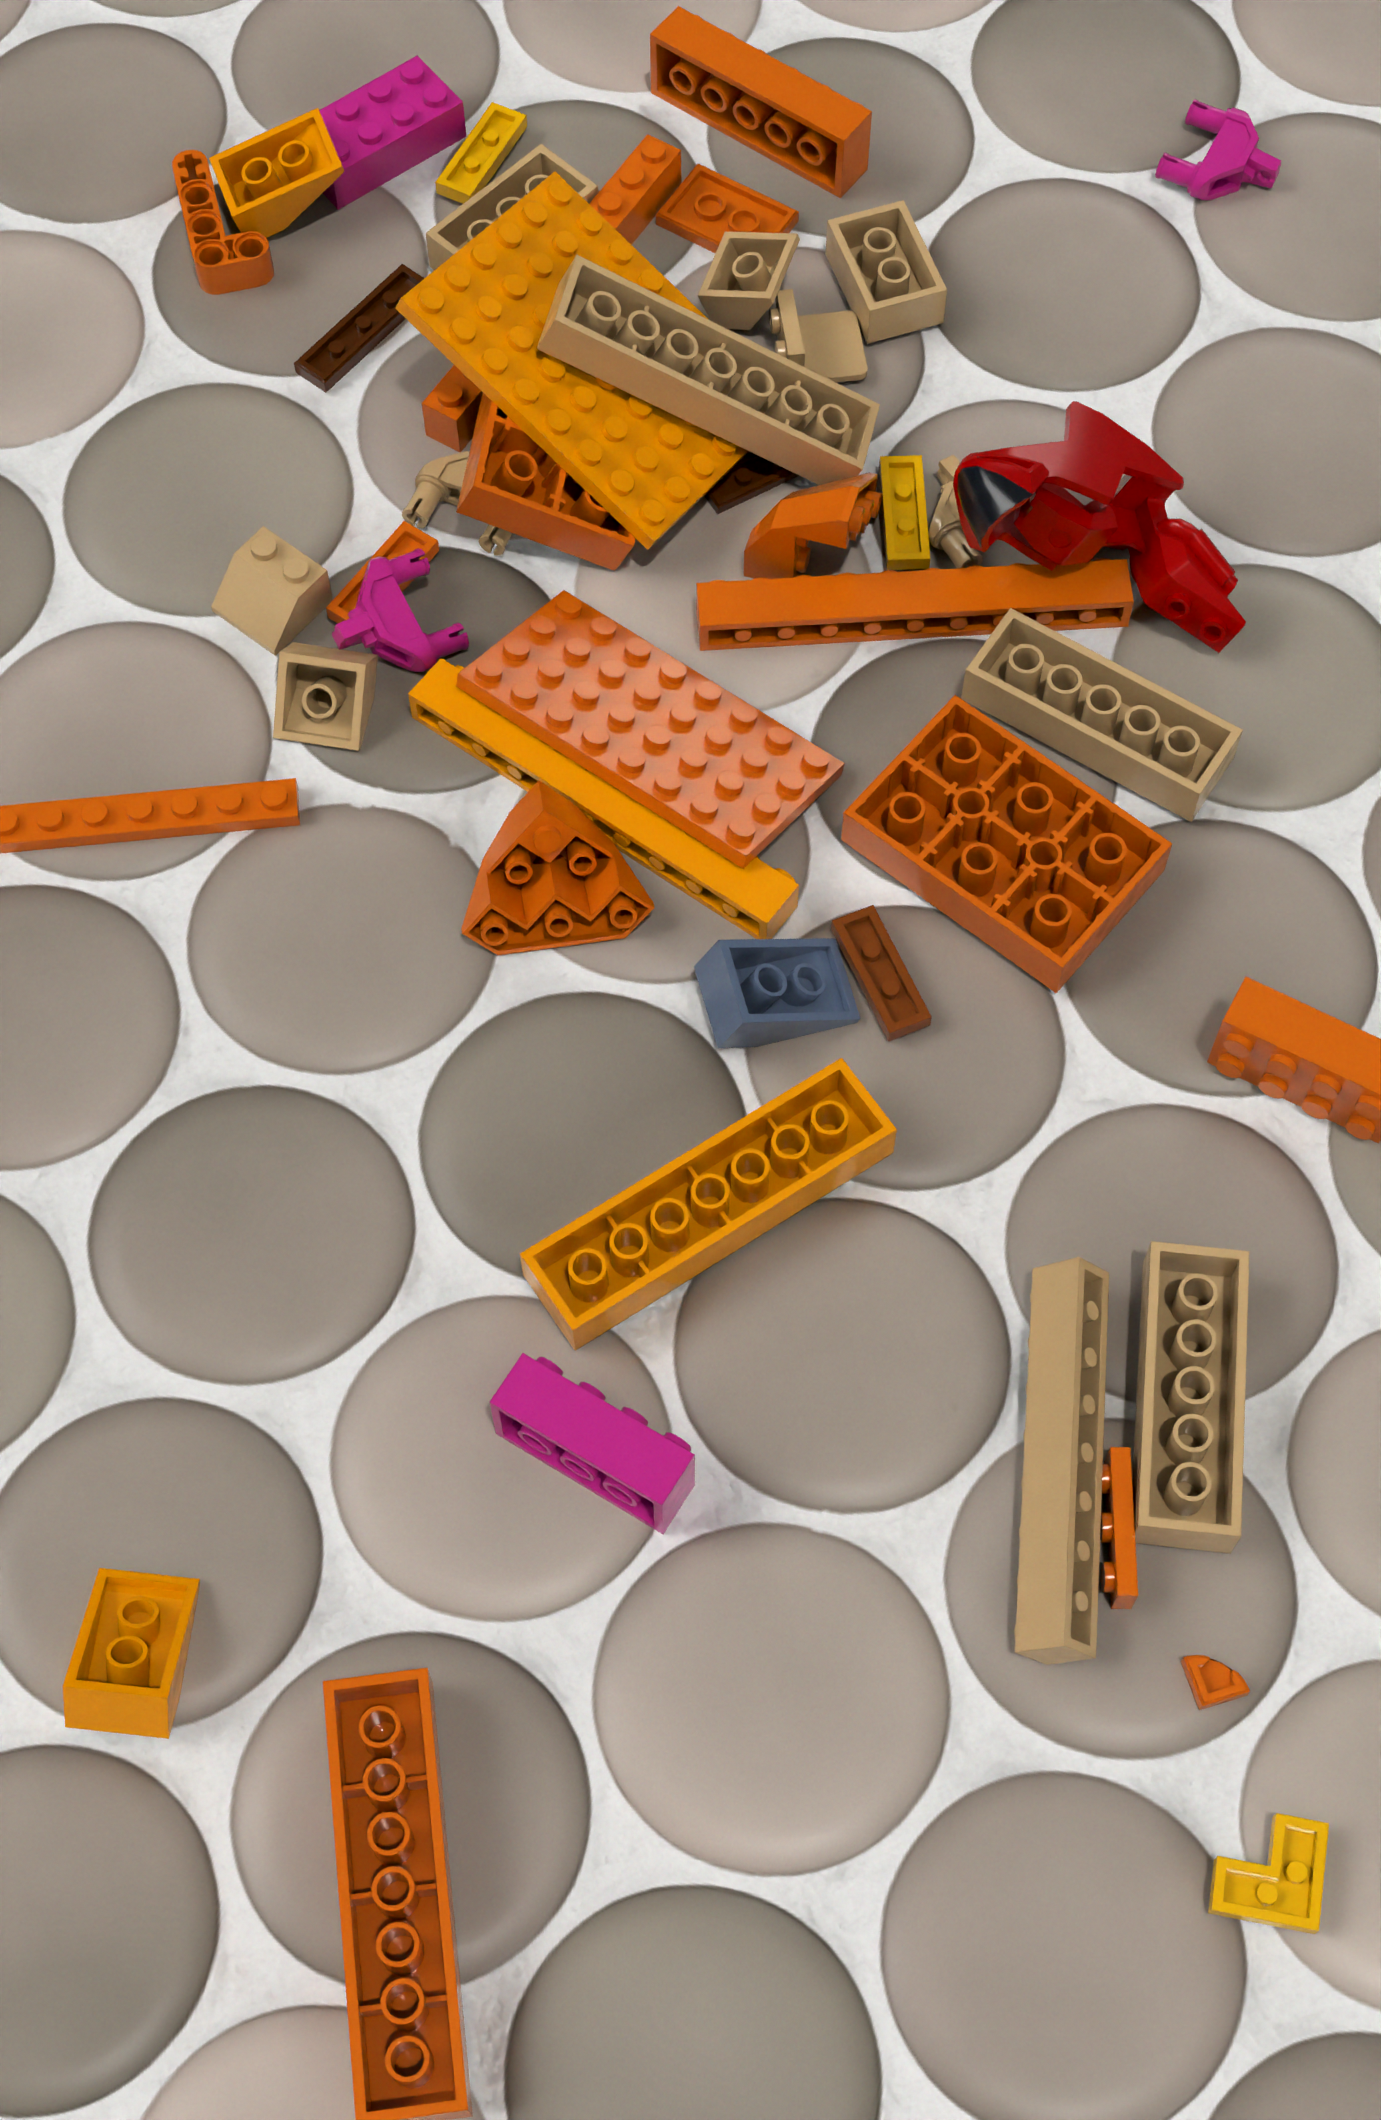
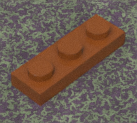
[831,905,932,1042]

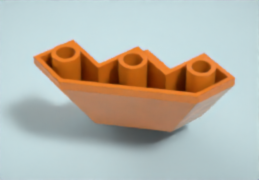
[744,472,882,579]
[461,780,655,955]

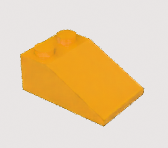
[209,108,345,238]
[62,1568,200,1739]

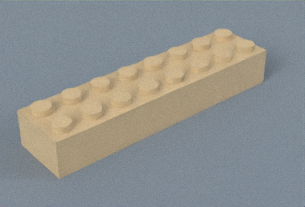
[537,255,880,485]

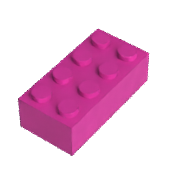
[319,55,467,210]
[489,1353,695,1534]

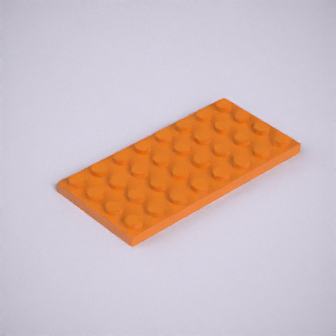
[456,590,845,868]

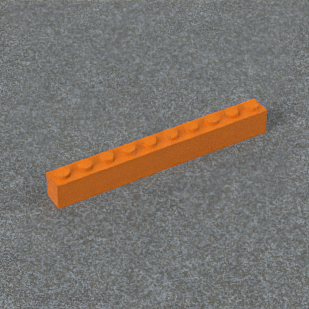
[422,134,682,453]
[696,558,1134,651]

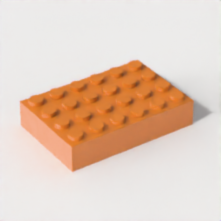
[456,393,636,571]
[841,695,1173,993]

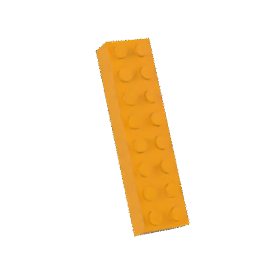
[520,1058,897,1351]

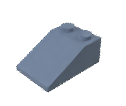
[694,938,861,1048]

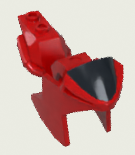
[953,401,1246,653]

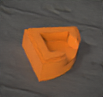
[1181,1655,1250,1710]

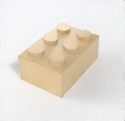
[825,200,947,344]

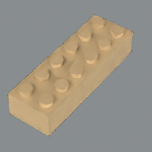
[961,608,1243,822]
[1132,1241,1249,1554]

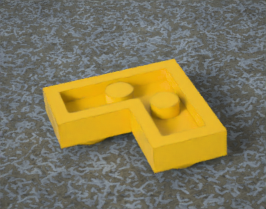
[1208,1813,1329,1934]

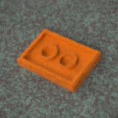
[656,164,799,254]

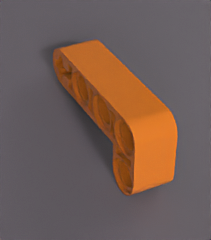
[172,150,274,295]

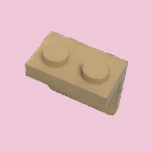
[769,289,868,383]

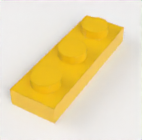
[435,102,527,204]
[879,455,930,570]

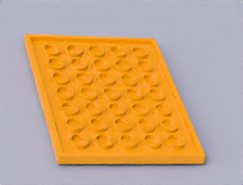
[395,171,750,550]

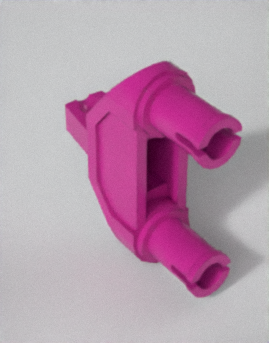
[1155,99,1281,201]
[332,548,469,672]

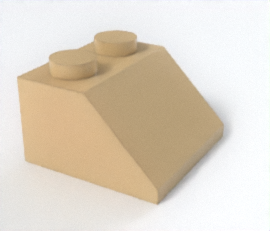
[698,231,800,330]
[211,526,333,656]
[273,642,378,751]

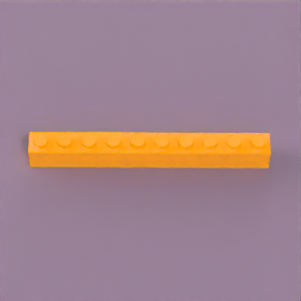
[408,658,799,939]

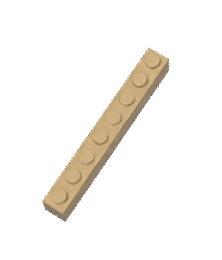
[1014,1257,1109,1665]

